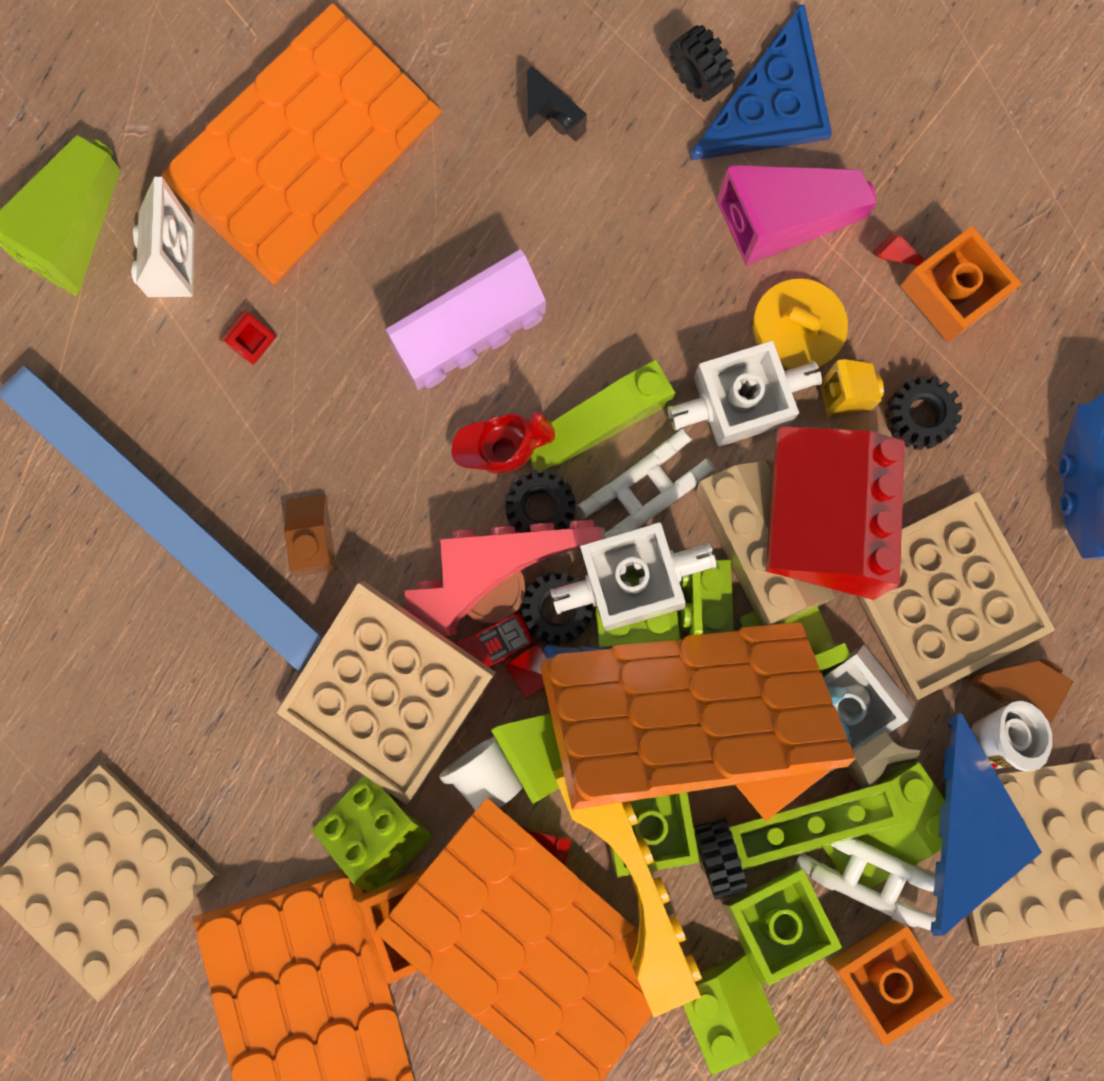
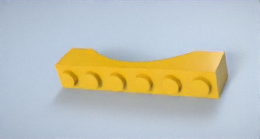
[553,768,702,1018]

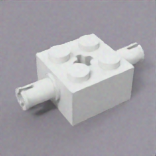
[667,341,822,447]
[550,522,717,631]

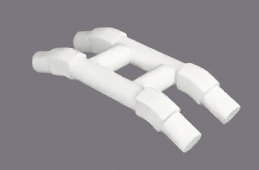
[575,428,716,538]
[795,837,936,931]

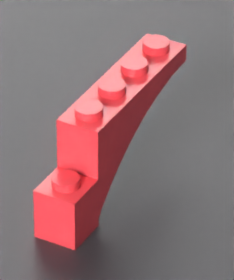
[405,520,606,636]

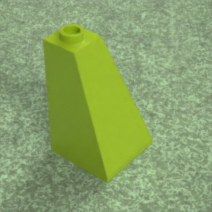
[0,135,121,297]
[491,713,562,804]

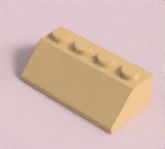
[696,461,835,626]

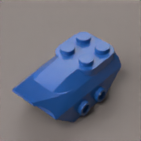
[1059,391,1104,559]

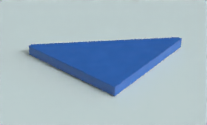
[690,5,832,161]
[930,713,1042,936]

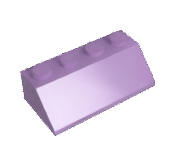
[385,249,546,390]

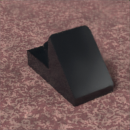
[527,67,587,142]

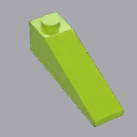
[529,360,675,473]
[730,781,905,870]

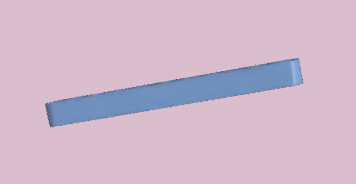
[0,365,324,673]

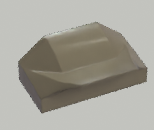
[845,731,921,789]

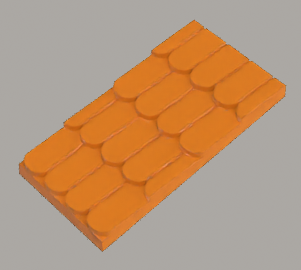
[161,3,442,286]
[540,622,855,810]
[375,797,652,1081]
[193,869,414,1081]

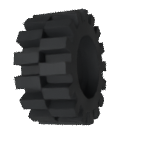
[669,25,735,102]
[885,376,963,450]
[505,470,575,533]
[522,572,593,645]
[693,818,747,900]

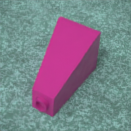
[716,165,877,266]

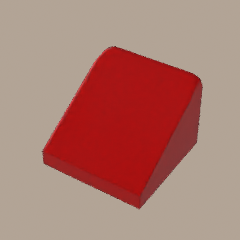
[872,233,925,266]
[219,311,277,365]

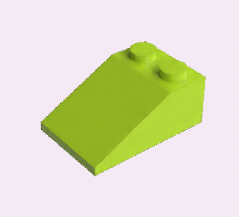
[822,762,945,888]

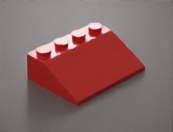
[765,426,905,600]

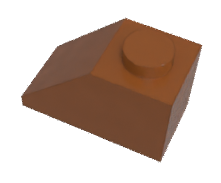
[284,494,337,576]
[967,659,1074,723]

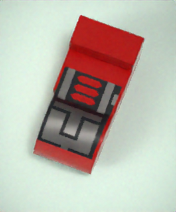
[454,614,535,668]

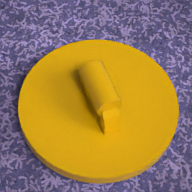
[753,279,848,370]

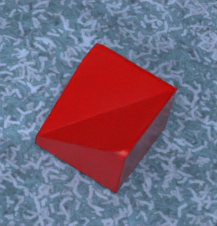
[505,644,547,699]

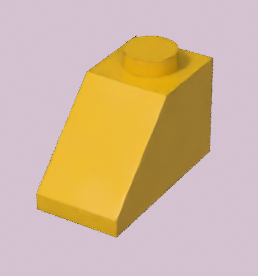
[820,359,884,418]

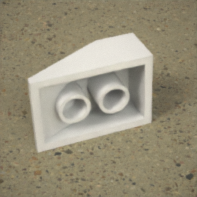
[131,177,195,297]
[815,644,914,783]

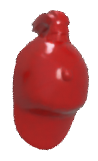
[451,411,555,474]

